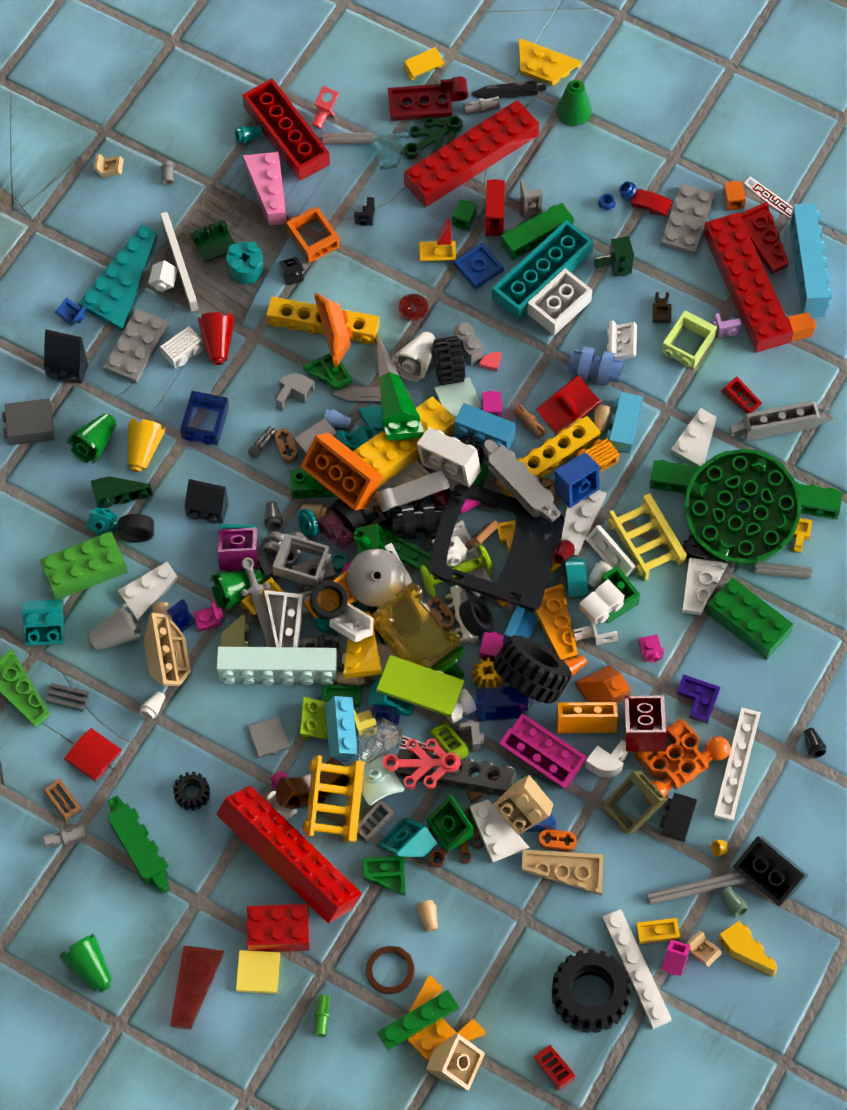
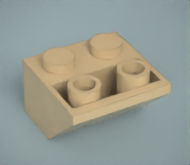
[493,775,554,835]

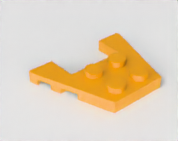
[407,975,486,1062]

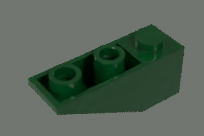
[91,476,153,508]

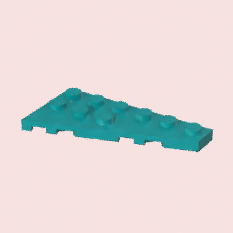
[78,224,157,332]

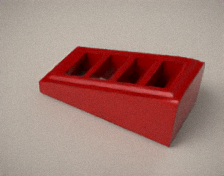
[721,376,762,414]
[533,1045,576,1091]

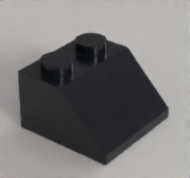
[184,479,229,524]

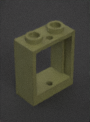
[602,771,667,834]

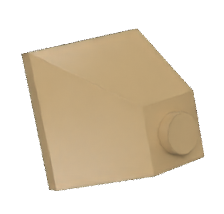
[426,1033,485,1091]

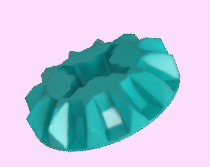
[298,508,319,539]

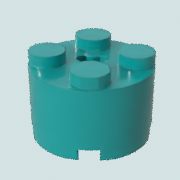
[226,242,264,284]

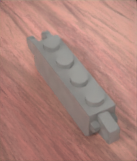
[729,401,834,441]
[483,439,560,522]

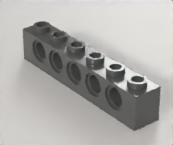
[394,748,517,796]

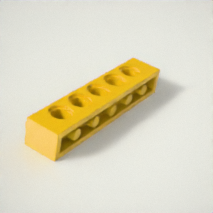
[266,296,380,344]
[496,416,601,498]

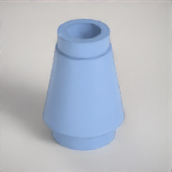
[324,409,351,429]

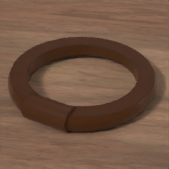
[366,946,415,994]

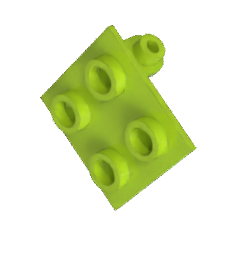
[300,697,328,740]

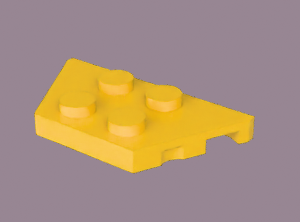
[519,38,581,86]

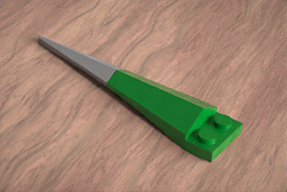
[376,334,424,441]

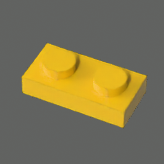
[419,241,456,261]
[636,918,680,944]

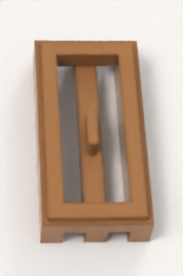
[465,520,499,551]
[43,778,82,821]

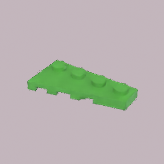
[0,649,50,728]

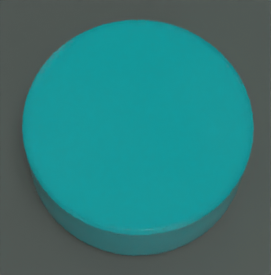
[331,552,349,572]

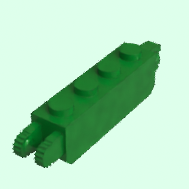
[107,795,170,894]

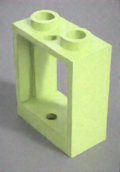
[662,310,717,369]

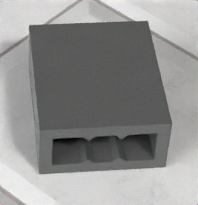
[2,398,55,445]

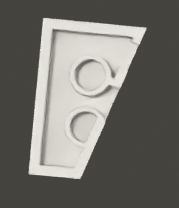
[671,408,717,467]
[682,558,727,615]
[118,562,178,623]
[469,799,530,863]

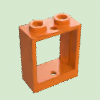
[286,206,340,263]

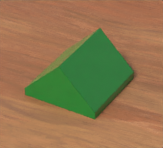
[426,795,474,852]

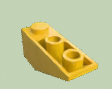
[718,921,777,977]

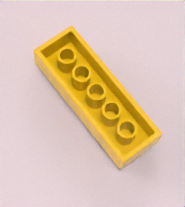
[353,396,456,487]

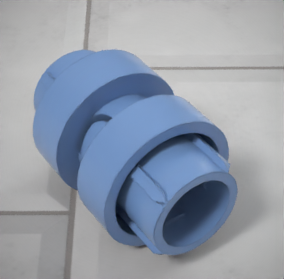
[568,346,624,386]

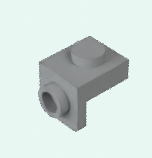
[459,720,484,752]

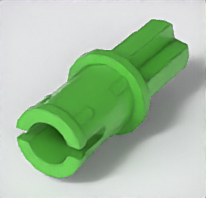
[313,994,330,1037]

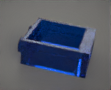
[180,391,229,445]
[476,686,529,722]

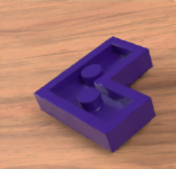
[677,674,721,724]

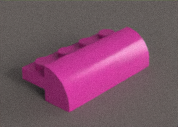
[499,713,588,789]

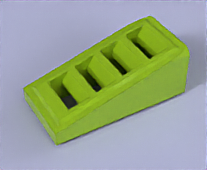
[430,721,469,759]

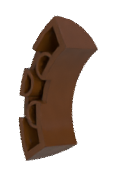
[276,757,350,809]

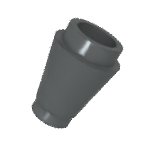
[264,501,283,530]

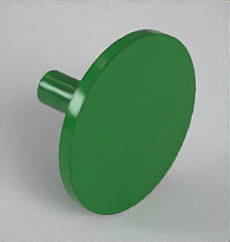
[431,646,465,679]

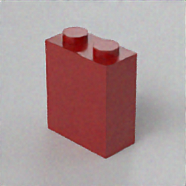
[485,179,505,237]

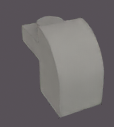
[275,374,315,411]

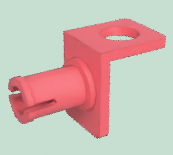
[311,86,339,129]

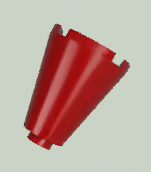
[198,312,235,365]

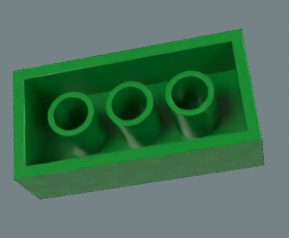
[706,577,793,660]

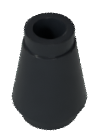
[803,728,826,758]

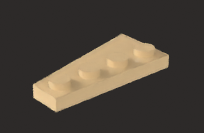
[522,850,604,896]

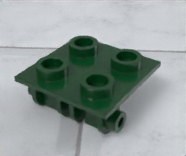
[190,220,235,262]

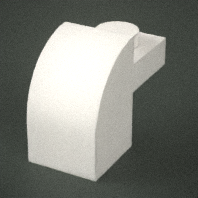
[585,740,629,778]

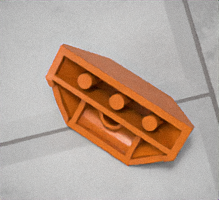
[314,293,353,367]

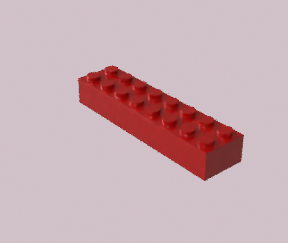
[404,100,539,208]
[703,212,793,353]
[216,785,362,924]

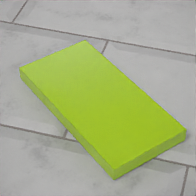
[376,655,464,717]

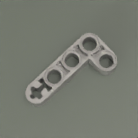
[374,470,450,513]

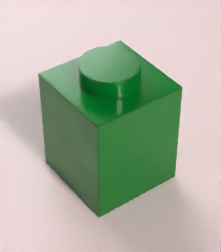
[452,199,477,231]

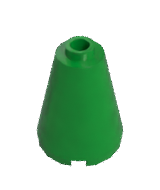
[556,80,592,127]
[67,414,116,464]
[210,569,266,611]
[59,933,112,993]

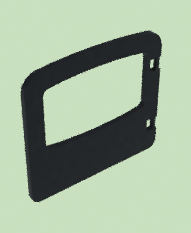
[429,483,564,611]

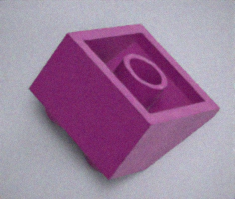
[218,528,259,571]

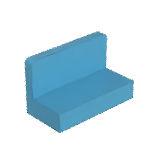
[504,605,538,642]

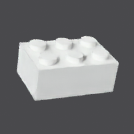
[527,268,592,336]
[417,427,481,487]

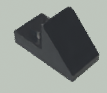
[279,257,304,285]

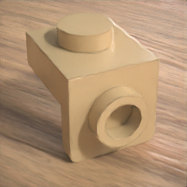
[94,154,124,178]
[687,931,722,967]

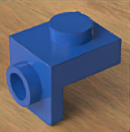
[54,297,86,326]

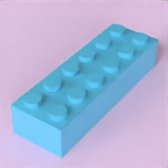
[789,203,832,317]

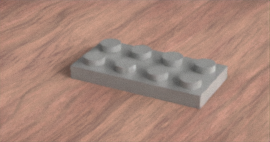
[660,184,715,255]
[103,308,170,384]

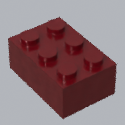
[625,696,666,752]

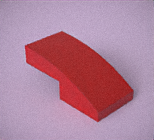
[630,189,673,216]

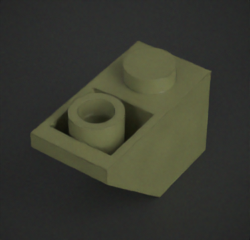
[220,615,250,647]

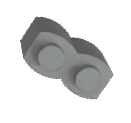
[454,321,483,366]

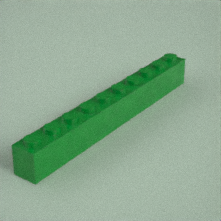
[649,460,843,519]

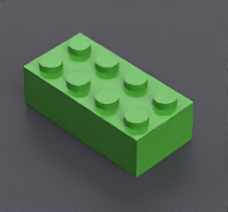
[39,531,127,600]

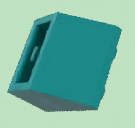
[21,599,64,646]

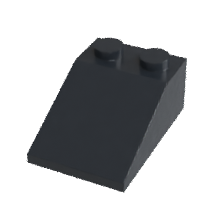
[44,329,88,384]

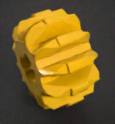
[471,657,503,691]

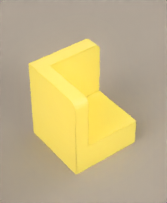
[354,709,377,738]

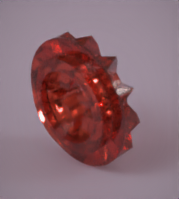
[399,294,428,321]

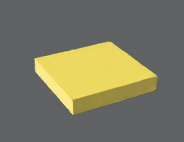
[236,950,281,994]

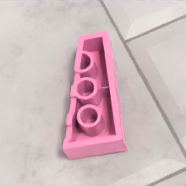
[243,152,287,226]

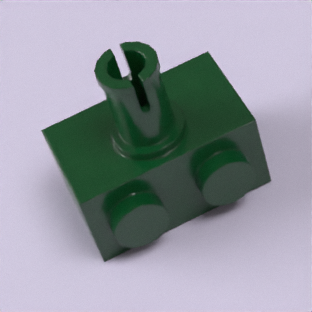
[594,236,634,277]

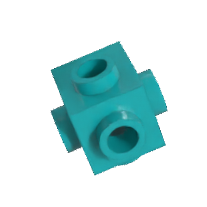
[86,507,118,536]

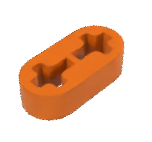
[538,829,577,852]

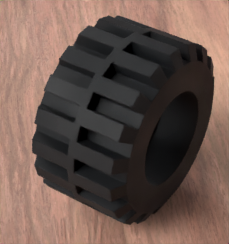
[433,336,465,385]

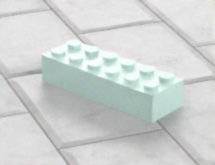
[217,647,337,685]

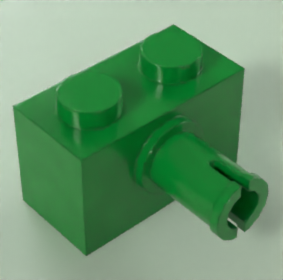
[354,523,385,557]

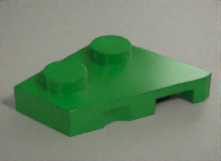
[303,353,352,390]

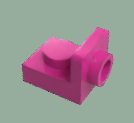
[193,601,223,632]
[638,634,664,662]

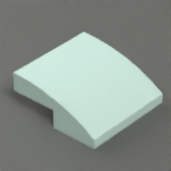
[434,377,483,418]

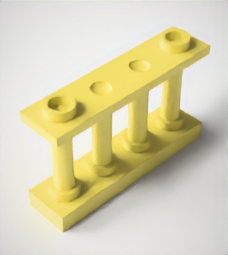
[607,493,687,581]

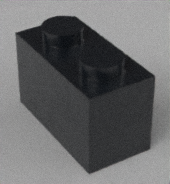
[659,792,697,842]

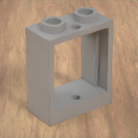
[272,533,332,587]

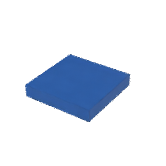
[453,243,504,290]

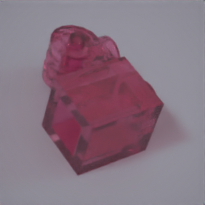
[318,509,354,549]

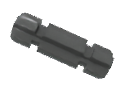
[248,426,277,458]

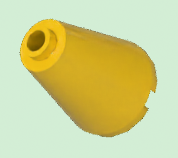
[128,418,166,473]

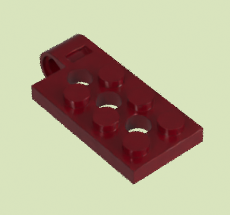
[388,76,468,121]

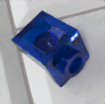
[167,599,196,632]
[372,704,400,732]

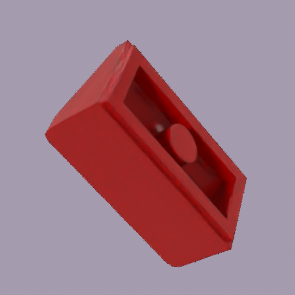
[436,218,451,245]

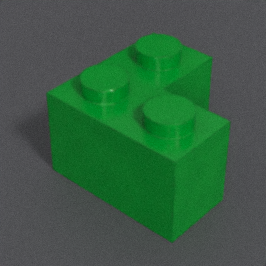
[601,565,640,624]

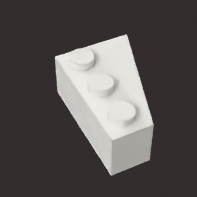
[264,590,304,648]

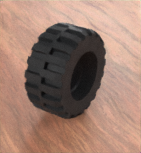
[493,635,571,704]
[552,949,631,1033]

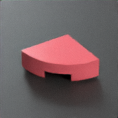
[479,352,502,371]

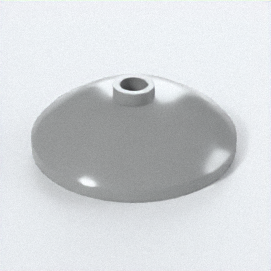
[347,549,405,607]

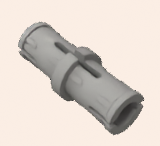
[463,96,500,114]
[43,825,86,848]

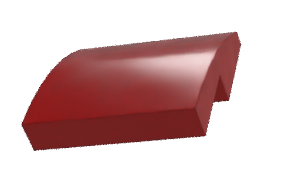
[64,728,122,781]

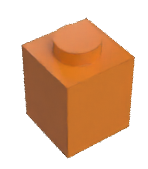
[723,181,746,211]
[787,312,816,341]

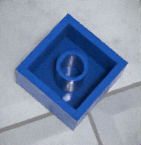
[555,452,600,508]

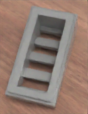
[357,799,396,842]

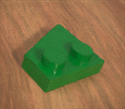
[363,856,406,896]

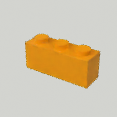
[556,702,618,733]

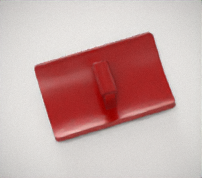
[536,375,601,434]

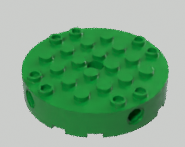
[684,449,801,566]

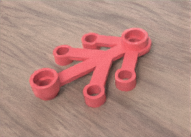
[382,739,461,790]

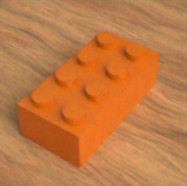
[300,433,384,511]

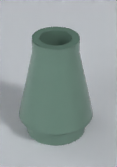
[721,887,749,918]

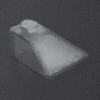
[357,718,402,767]

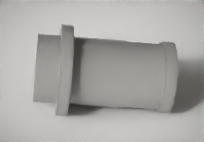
[161,161,175,185]

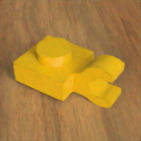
[793,518,813,553]
[496,520,515,554]

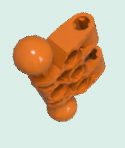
[633,718,731,805]

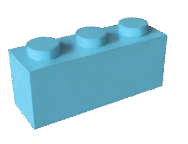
[607,392,643,453]
[325,696,357,761]

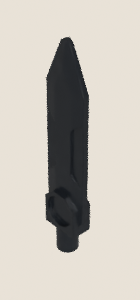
[472,80,546,99]

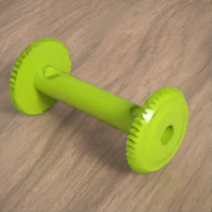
[420,545,493,598]

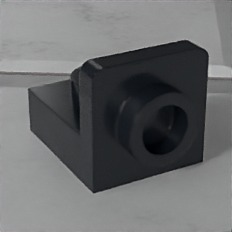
[354,197,375,226]
[682,535,709,560]

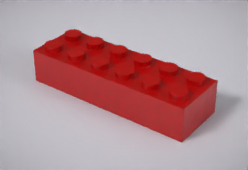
[242,78,330,181]

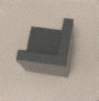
[258,557,287,581]

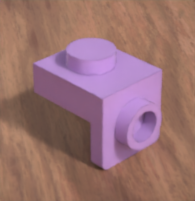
[712,313,741,338]

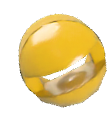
[711,840,729,856]

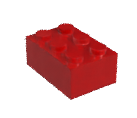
[247,904,310,952]

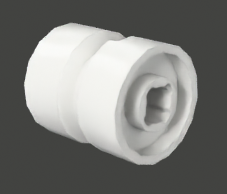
[446,688,477,724]

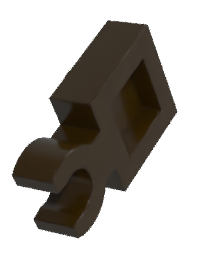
[652,292,671,323]

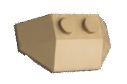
[144,613,191,686]

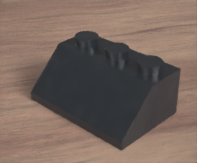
[733,836,809,907]

